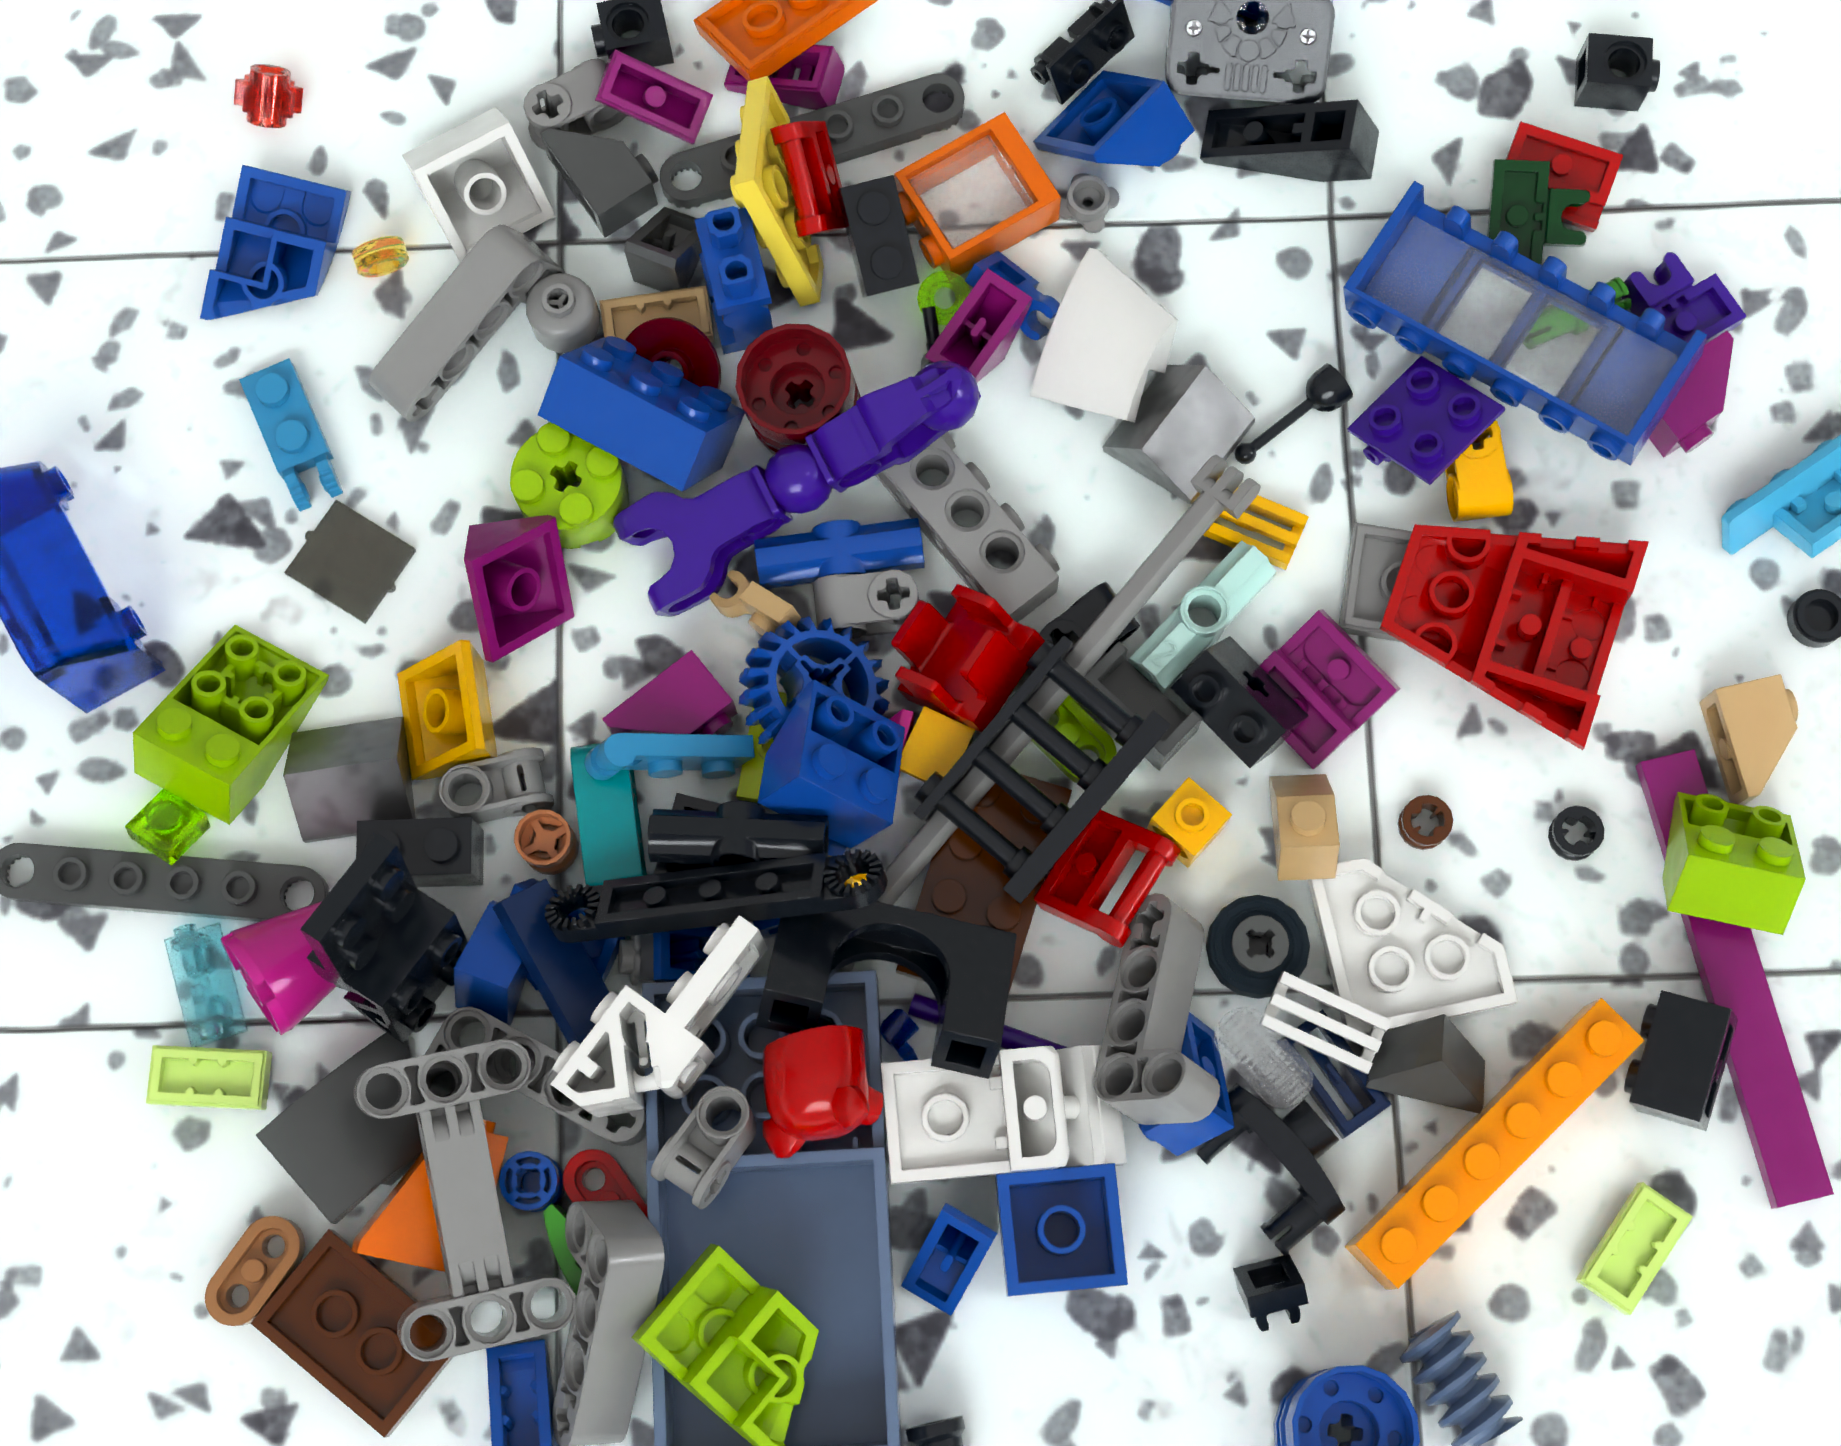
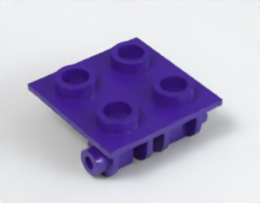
[1347,355,1505,485]

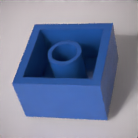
[995,1163,1128,1297]

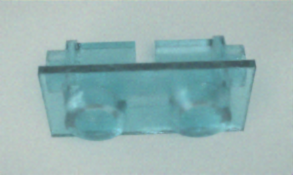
[164,922,248,1047]

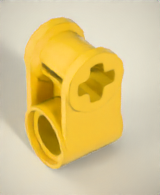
[1445,420,1514,522]

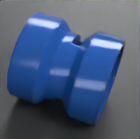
[499,1151,565,1213]

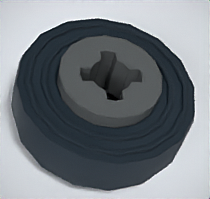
[1206,895,1310,999]

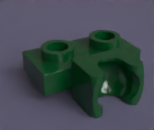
[1484,159,1590,270]

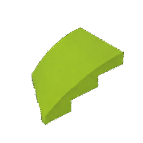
[631,1243,819,1446]

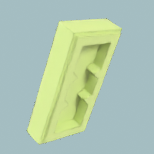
[146,1045,272,1110]
[1576,1182,1693,1315]

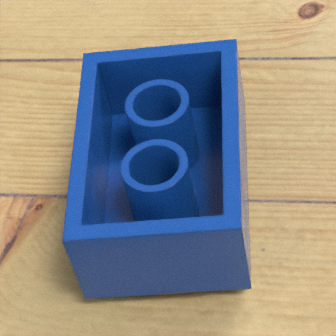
[538,336,745,492]

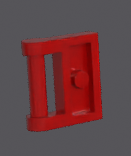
[770,121,845,238]
[1034,810,1181,948]

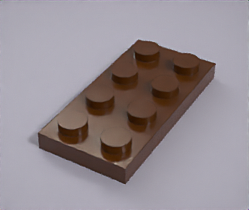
[896,774,1072,995]

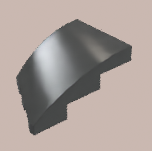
[255,1032,423,1224]

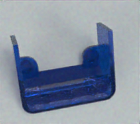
[0,461,166,714]

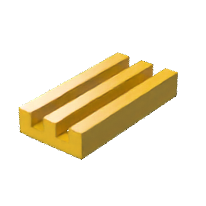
[1203,489,1309,570]

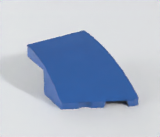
[200,165,351,320]

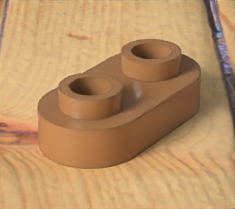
[205,1216,305,1326]

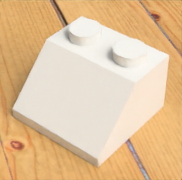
[402,107,556,263]

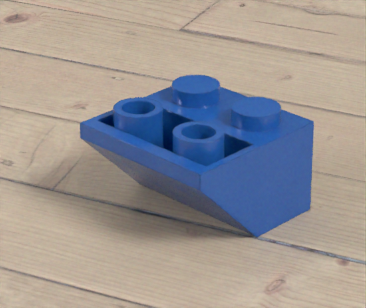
[758,680,905,849]

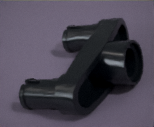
[1197,1083,1346,1256]

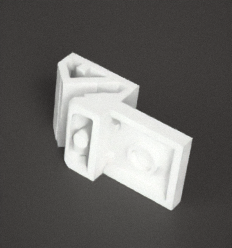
[551,915,768,1117]
[881,1045,1127,1185]

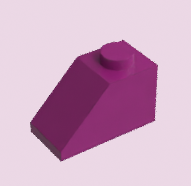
[1649,331,1734,458]
[602,650,738,735]

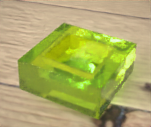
[125,789,211,866]

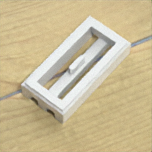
[1259,971,1392,1074]

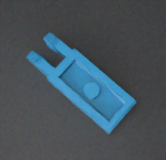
[239,358,343,512]

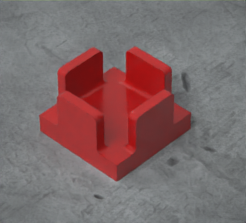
[891,584,1045,733]

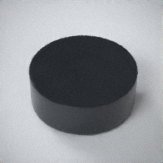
[1787,589,1841,648]

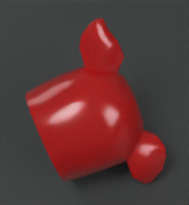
[763,1025,883,1158]

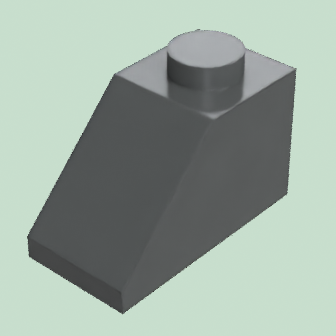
[540,128,659,238]

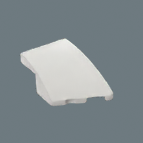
[1030,248,1179,423]

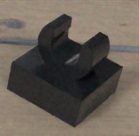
[1233,1254,1308,1332]

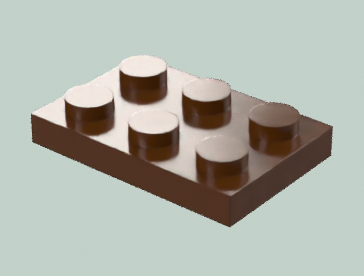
[251,1229,454,1438]

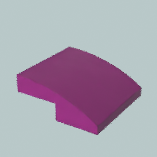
[1259,609,1401,770]

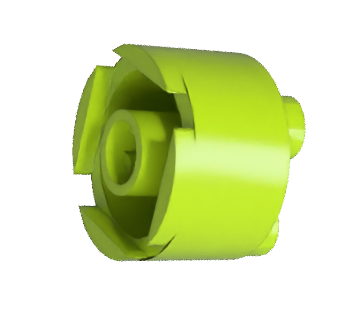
[510,422,629,549]

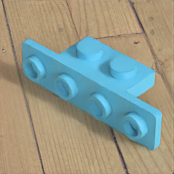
[1721,435,1841,558]

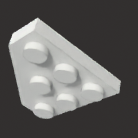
[1308,857,1519,1035]

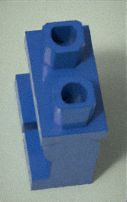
[694,206,773,355]

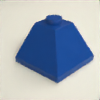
[1033,70,1195,167]

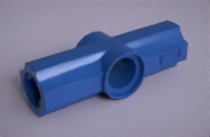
[754,518,925,589]

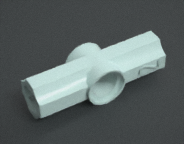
[1128,540,1277,694]

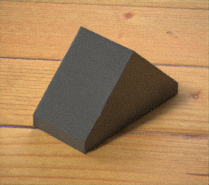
[624,207,702,292]
[1366,1014,1485,1114]

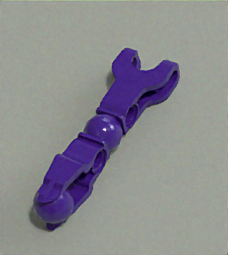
[613,360,981,617]

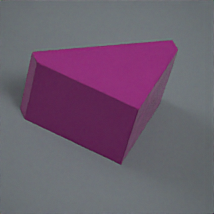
[924,268,1033,383]

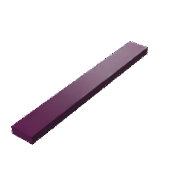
[1635,749,1834,1209]

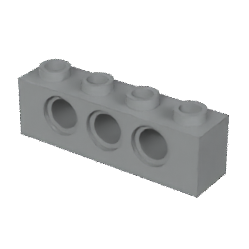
[875,432,1060,622]

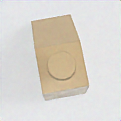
[1699,674,1798,805]
[1269,774,1340,881]

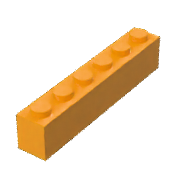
[1344,998,1645,1290]

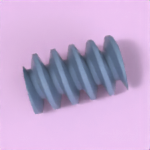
[1399,1311,1523,1446]

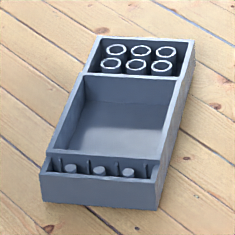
[642,970,902,1446]

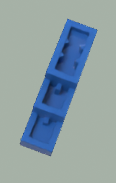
[486,1339,560,1446]

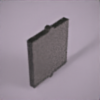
[284,500,416,624]

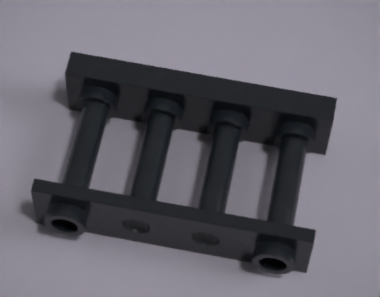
[914,636,1171,904]

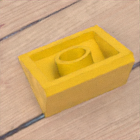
[397,640,497,780]

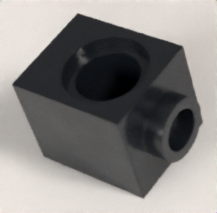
[591,0,674,67]
[1574,33,1660,111]

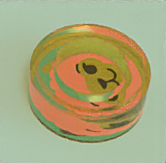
[351,236,409,278]

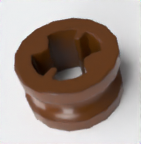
[1397,795,1453,850]

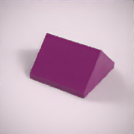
[464,515,575,663]

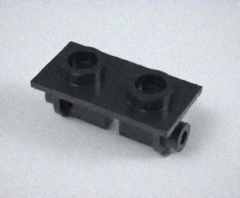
[1030,0,1135,105]

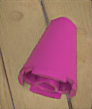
[220,901,336,1035]

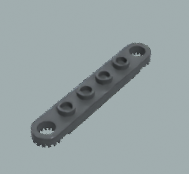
[659,74,965,209]
[0,843,330,922]

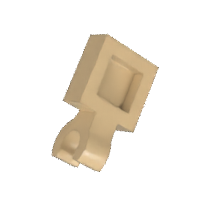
[709,570,801,636]

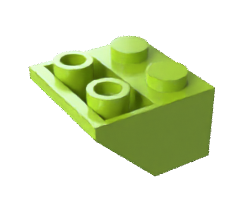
[1662,792,1806,935]

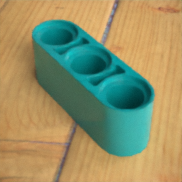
[570,743,647,886]

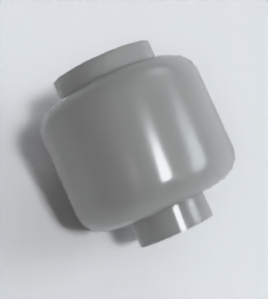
[526,273,600,353]

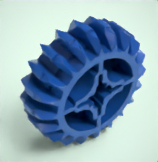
[738,616,890,744]

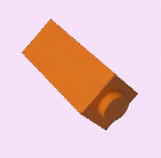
[351,1119,509,1272]

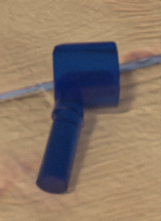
[880,1009,920,1061]

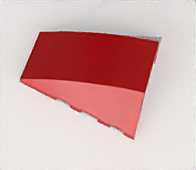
[1380,524,1649,751]

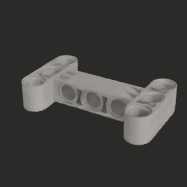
[354,1040,576,1361]

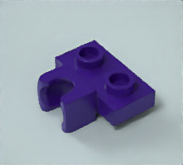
[1621,252,1747,344]

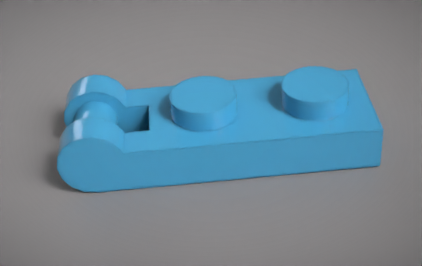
[585,733,755,781]

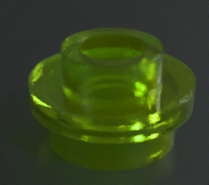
[917,271,971,325]

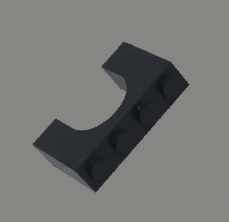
[755,901,1017,1079]

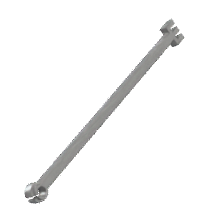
[837,454,1261,972]

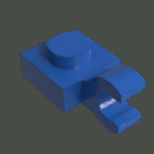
[965,251,1060,341]

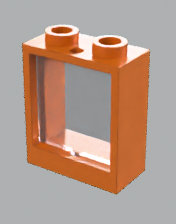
[894,112,1061,281]

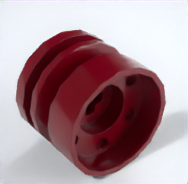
[735,324,861,454]

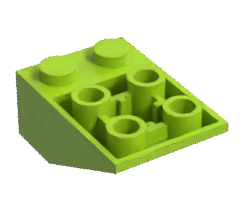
[133,625,329,825]

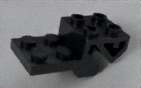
[300,833,468,1043]

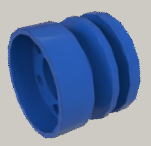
[1273,1365,1420,1446]

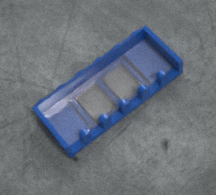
[1343,181,1707,466]

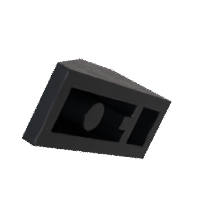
[1200,99,1379,182]

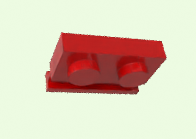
[1506,121,1623,232]

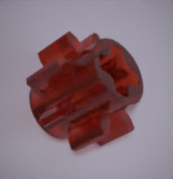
[234,64,303,128]

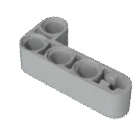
[369,225,565,422]
[1094,893,1220,1125]
[425,1007,647,1146]
[552,1200,665,1446]

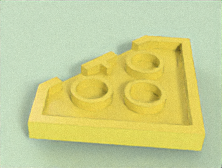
[730,76,824,307]

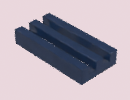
[1274,1009,1392,1139]

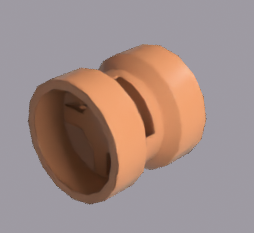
[514,809,579,875]

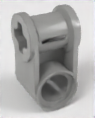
[523,58,627,151]
[813,570,920,640]
[439,747,554,824]
[651,1086,757,1209]

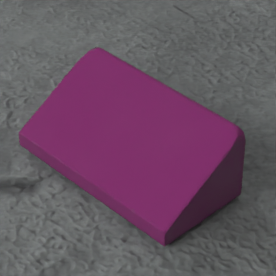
[595,49,713,145]

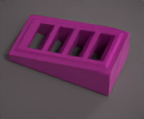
[724,45,845,110]

